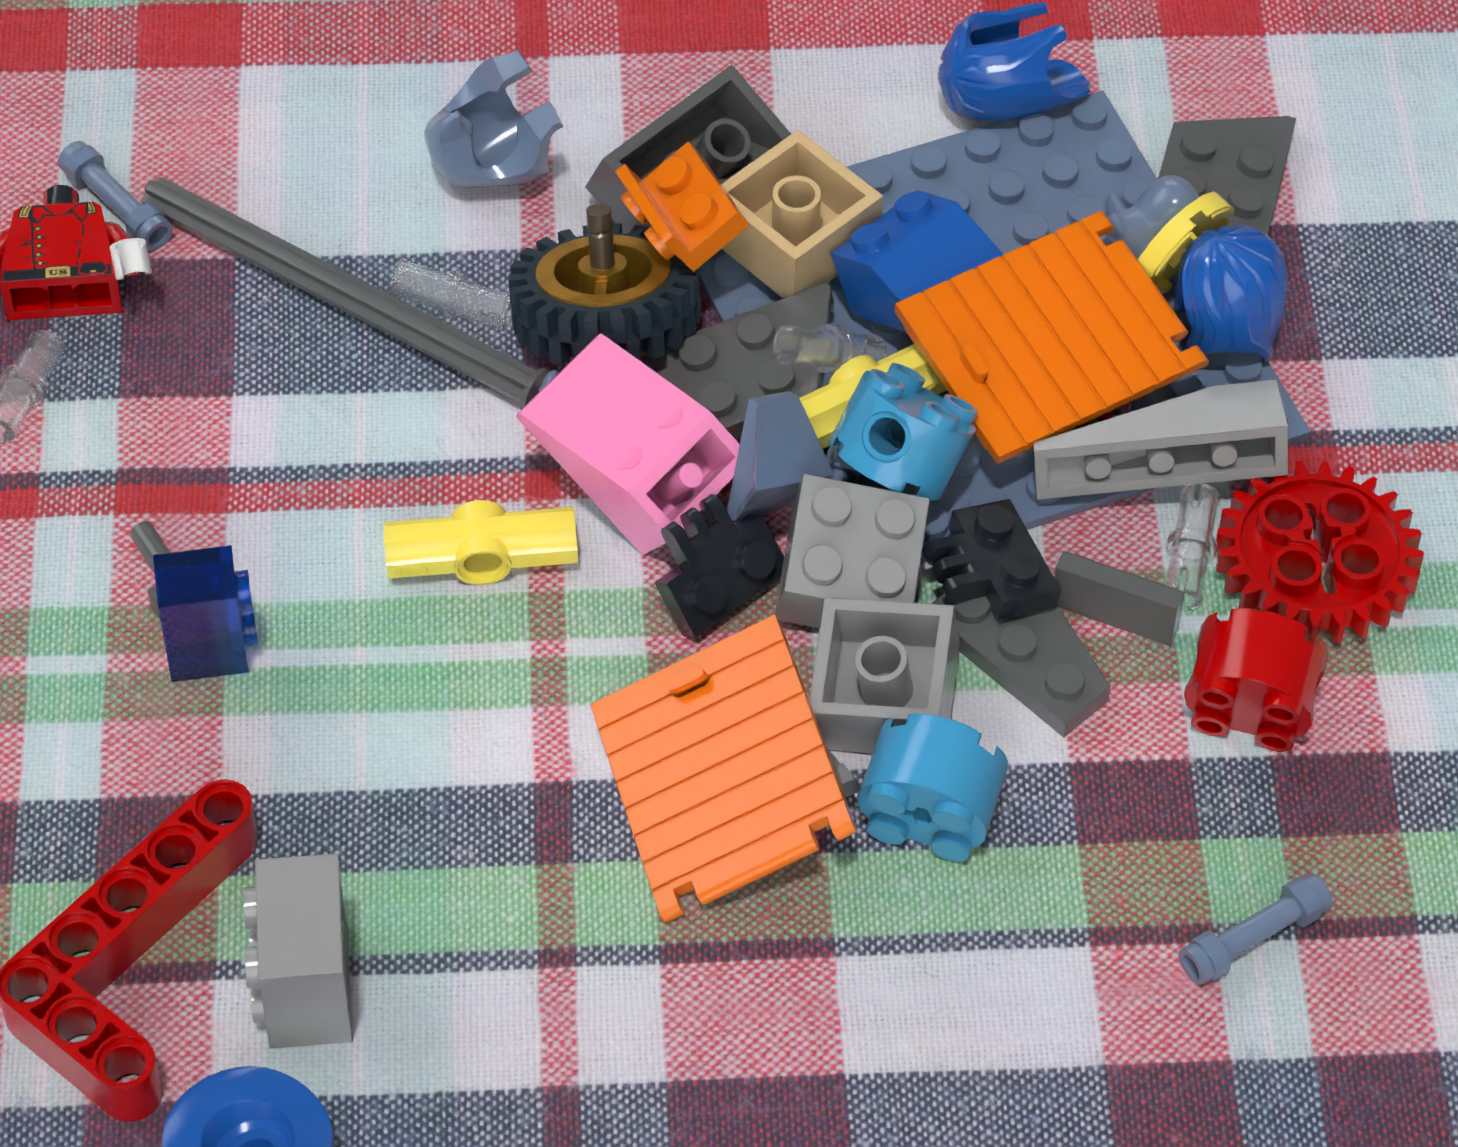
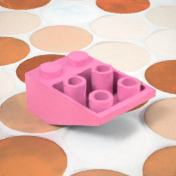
[515,333,740,555]

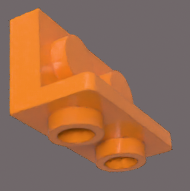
[615,142,750,272]

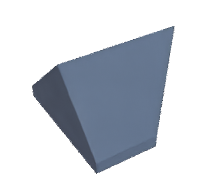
[727,391,834,521]

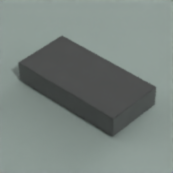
[1054,551,1185,646]

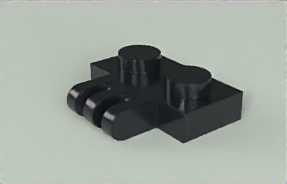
[654,494,784,638]
[922,499,1061,619]

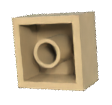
[722,130,883,298]

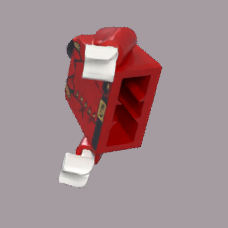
[0,185,152,321]

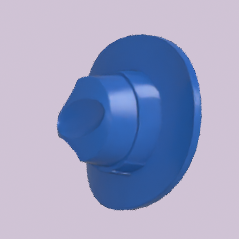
[162,1066,334,1147]

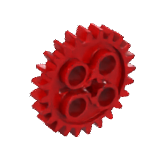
[1214,461,1424,644]

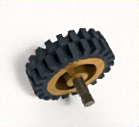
[508,204,701,365]

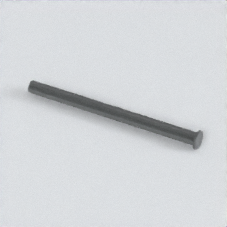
[142,177,551,410]

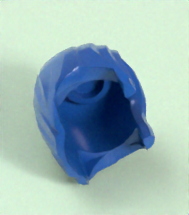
[938,2,1091,121]
[1175,225,1288,362]

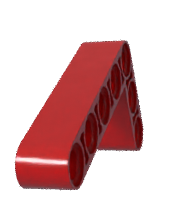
[0,779,259,1122]

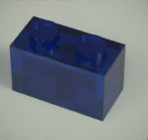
[153,545,259,682]

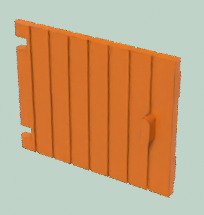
[894,211,1209,464]
[590,614,858,923]

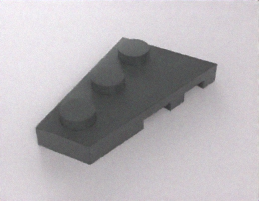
[931,594,1110,738]

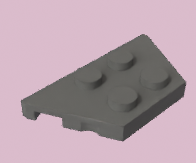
[1158,116,1297,235]
[641,282,834,439]

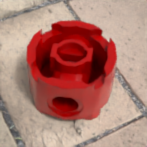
[1183,608,1329,752]

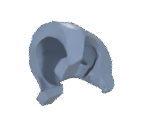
[424,50,564,189]

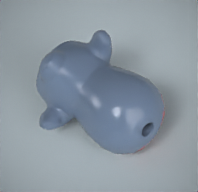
[1105,175,1200,260]

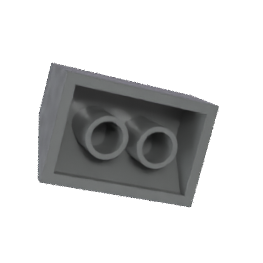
[585,65,791,234]

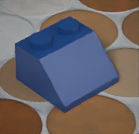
[830,190,1004,333]

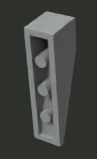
[1033,379,1288,500]

